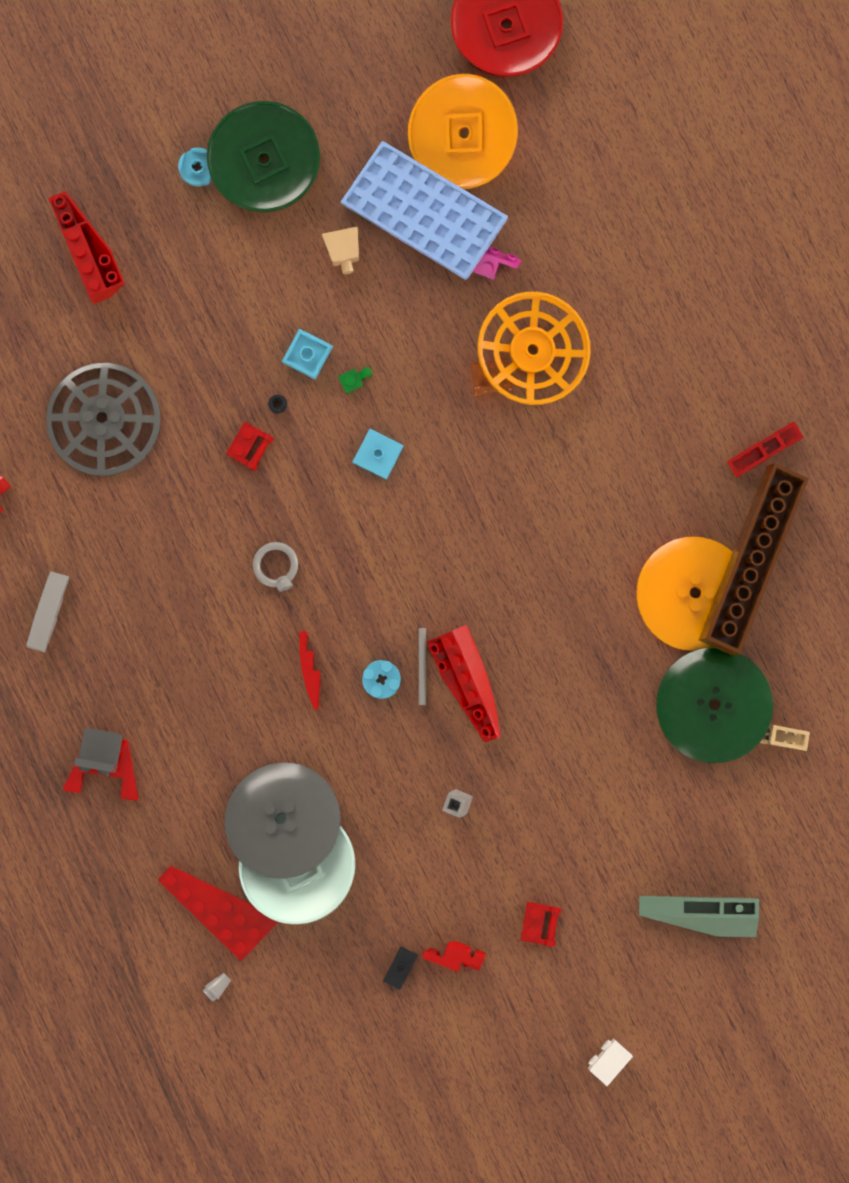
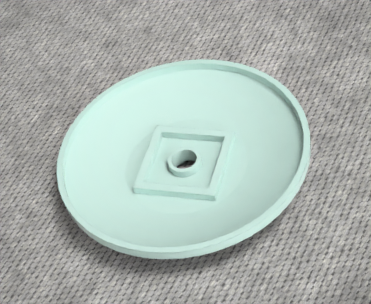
[239,814,355,924]

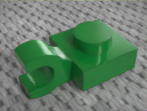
[338,367,373,394]

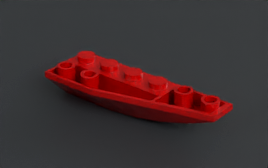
[48,191,125,304]
[427,624,501,743]

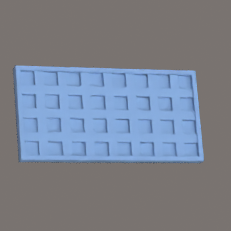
[341,141,508,280]

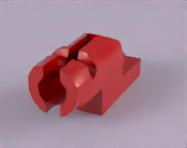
[422,941,486,972]

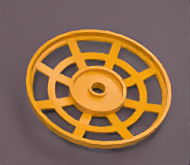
[477,292,591,405]

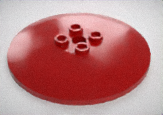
[451,0,563,77]

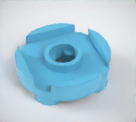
[178,148,212,186]
[362,660,401,699]

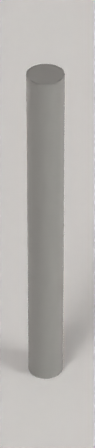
[419,628,426,705]

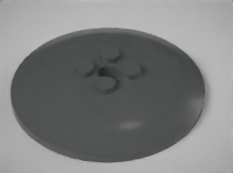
[225,762,341,879]

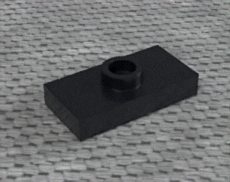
[383,946,418,990]

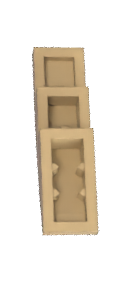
[760,725,810,751]

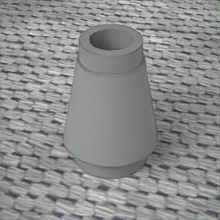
[203,973,231,1002]

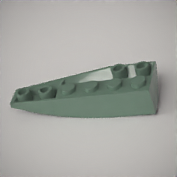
[639,896,759,937]

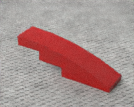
[727,421,804,478]
[299,631,321,710]

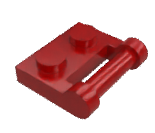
[226,422,275,471]
[520,902,562,947]

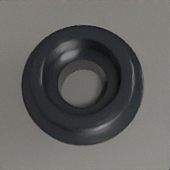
[268,395,287,414]

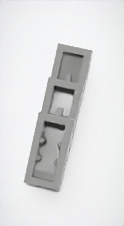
[26,571,69,652]

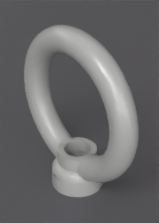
[253,542,298,592]

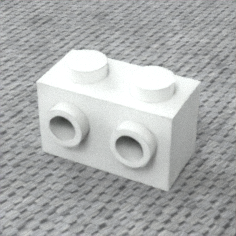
[588,1038,633,1086]

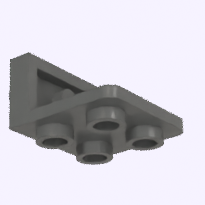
[74,728,123,776]

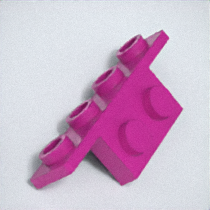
[473,247,521,280]

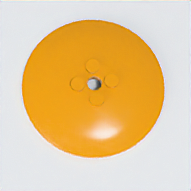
[408,74,518,190]
[636,537,733,651]

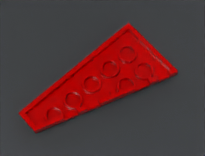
[158,866,278,961]

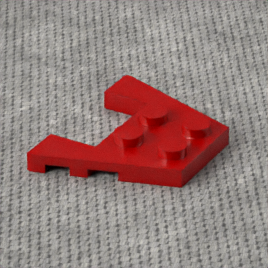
[63,740,139,801]

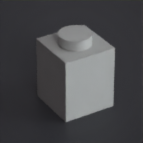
[442,789,473,818]

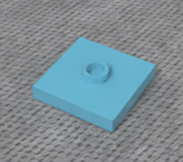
[282,329,333,380]
[353,429,404,480]

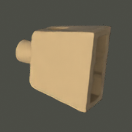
[322,227,359,274]

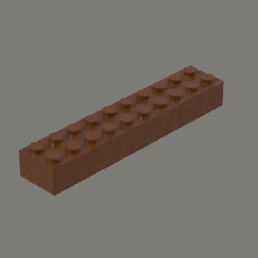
[699,463,809,656]

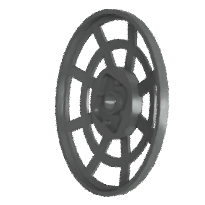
[46,363,161,476]

